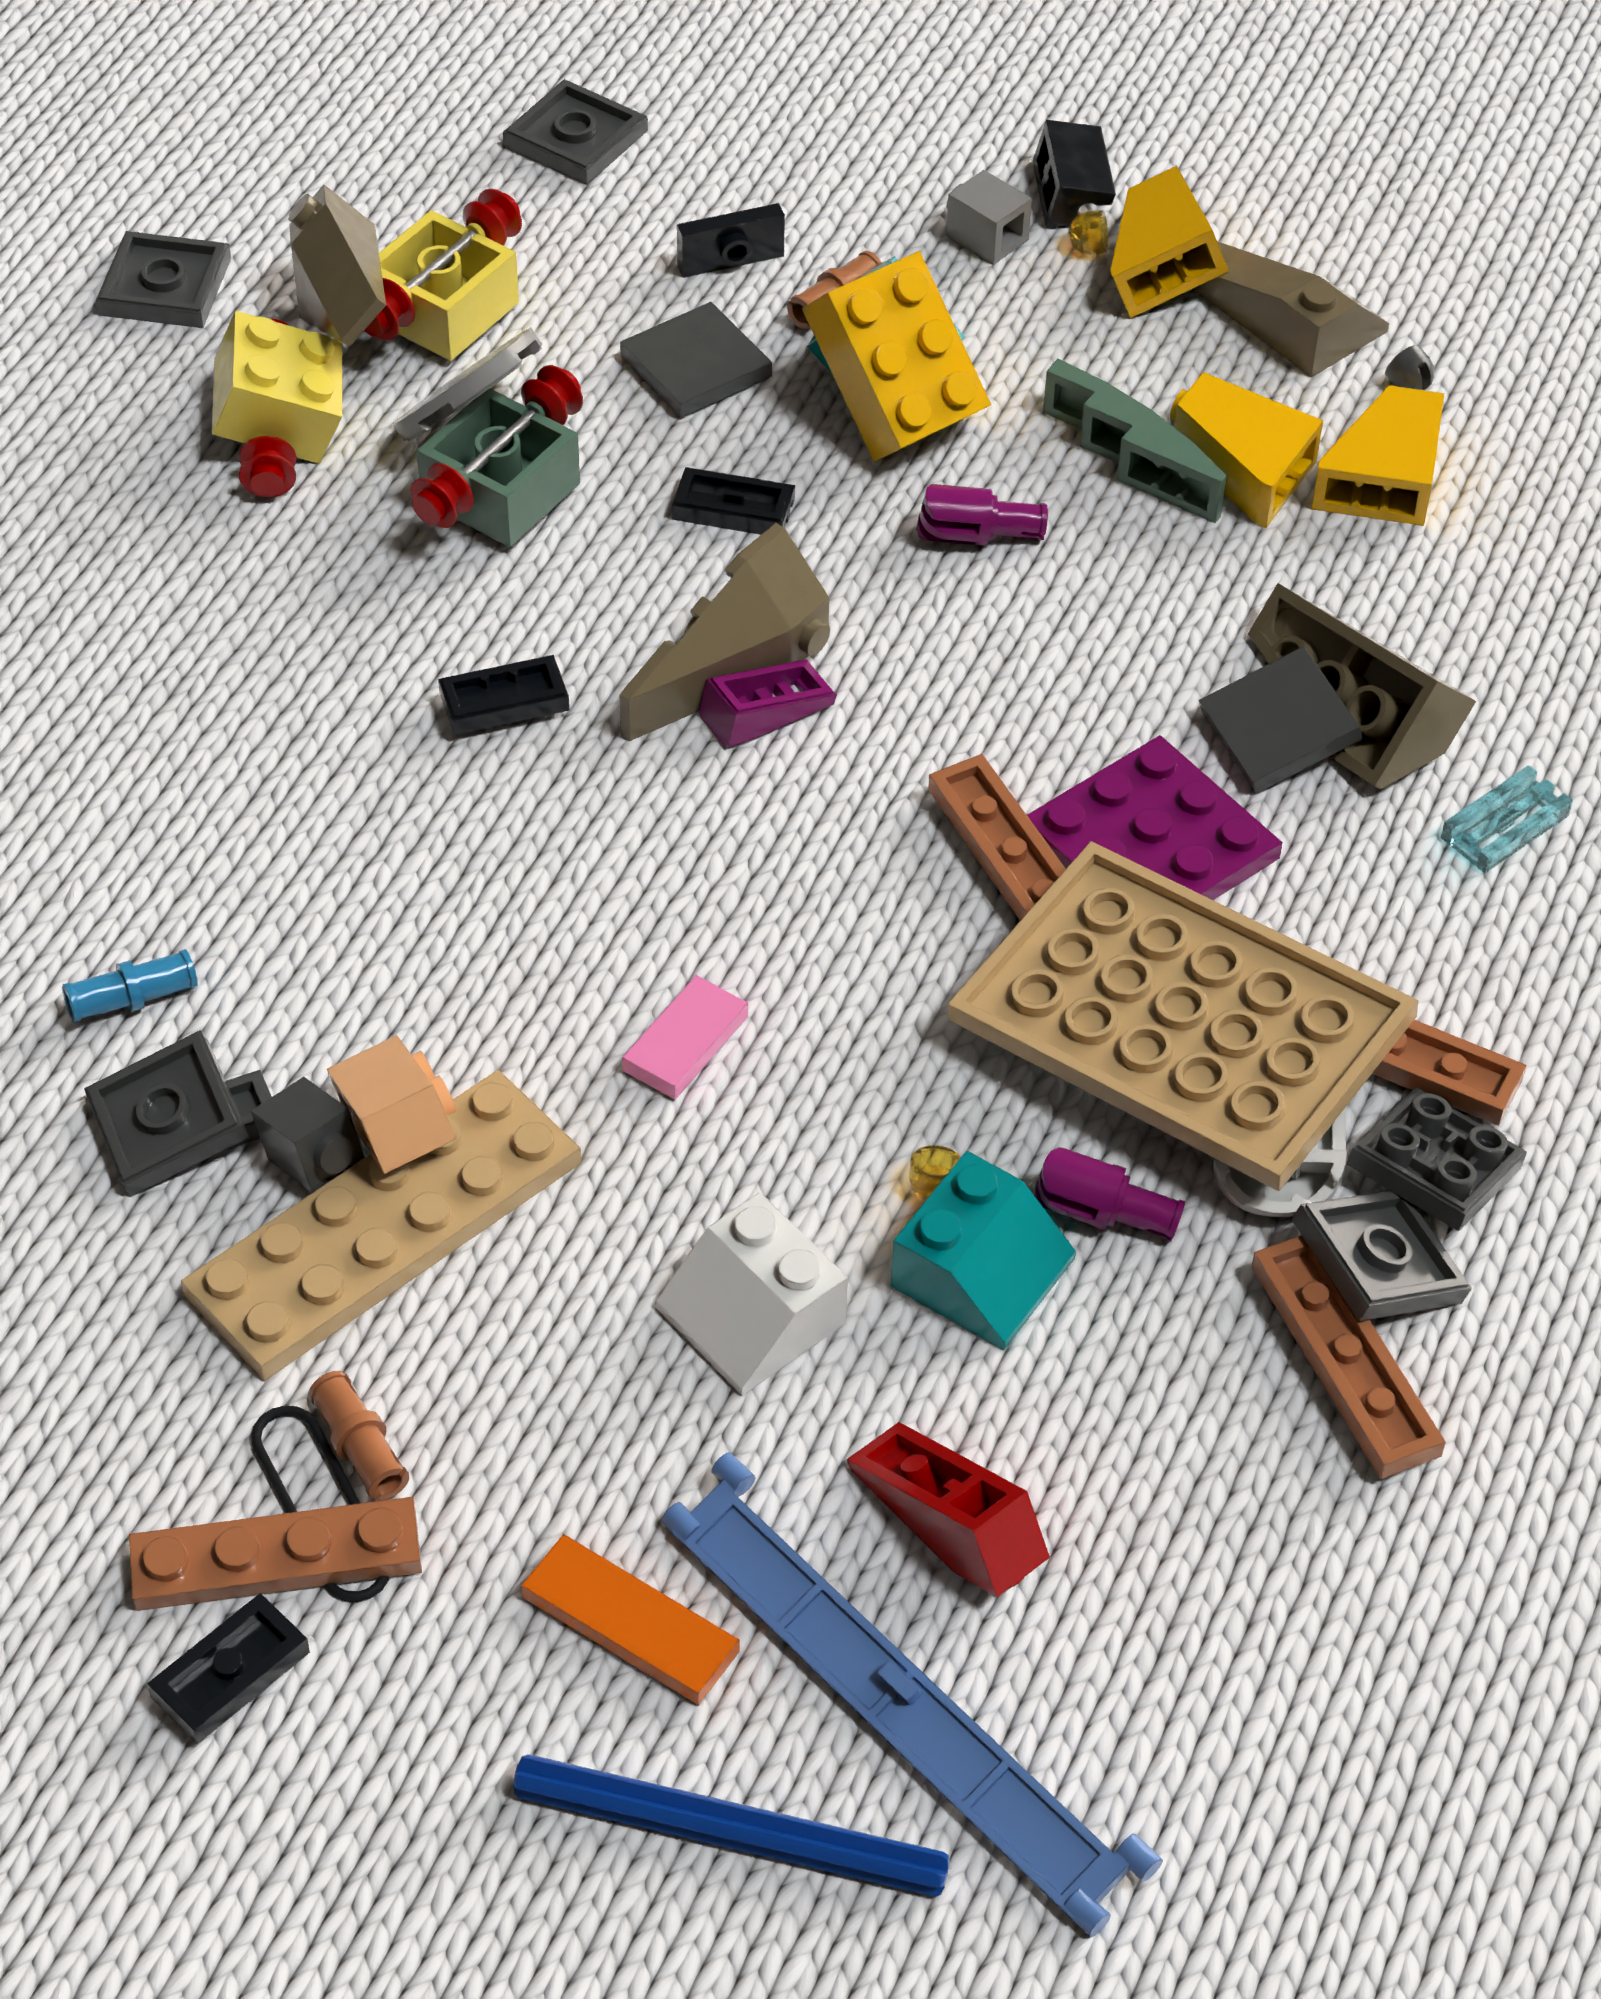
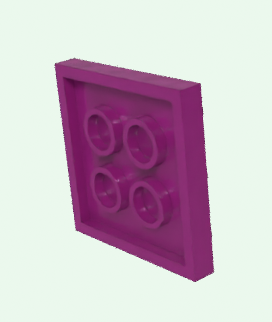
[1027,735,1283,900]

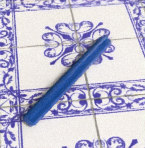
[513,1754,950,1897]

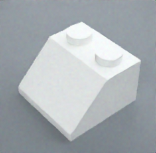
[656,1192,848,1396]

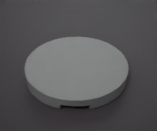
[393,328,543,441]

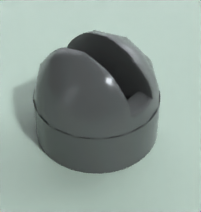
[1385,345,1435,390]

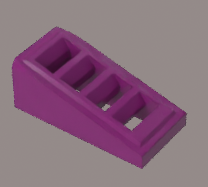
[699,659,837,747]

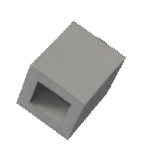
[946,170,1032,265]

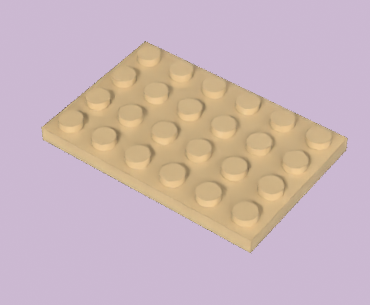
[948,841,1418,1191]

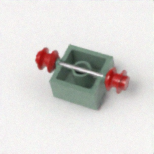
[410,365,583,548]

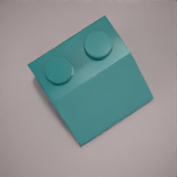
[891,1151,1076,1350]

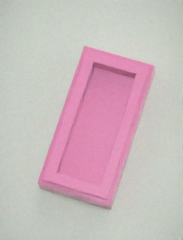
[622,975,748,1100]

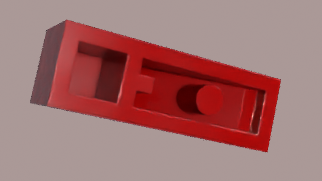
[846,1422,1050,1597]

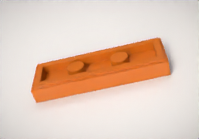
[521,1534,740,1706]

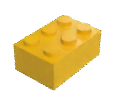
[802,250,992,462]

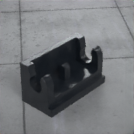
[1032,119,1116,229]

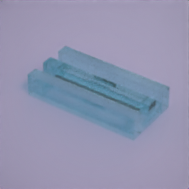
[1441,765,1573,874]

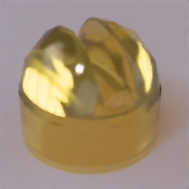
[1068,210,1108,255]
[909,1145,961,1201]

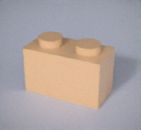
[326,1035,457,1174]

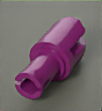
[916,484,1048,546]
[1034,1147,1185,1242]

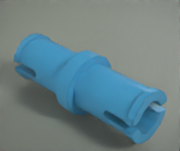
[62,949,198,1023]

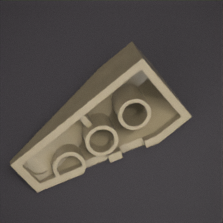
[288,184,386,347]
[1193,241,1390,377]
[619,523,830,741]
[1248,583,1476,789]

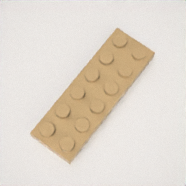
[181,1069,581,1381]

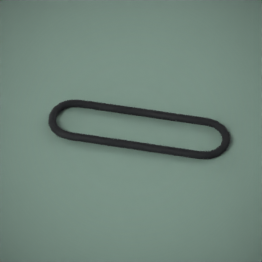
[251,1405,390,1602]

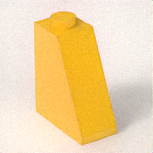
[1110,165,1229,318]
[1170,372,1323,528]
[1311,385,1445,526]

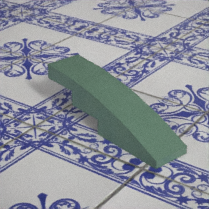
[1043,358,1227,523]

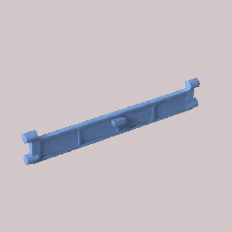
[661,1452,1163,1937]

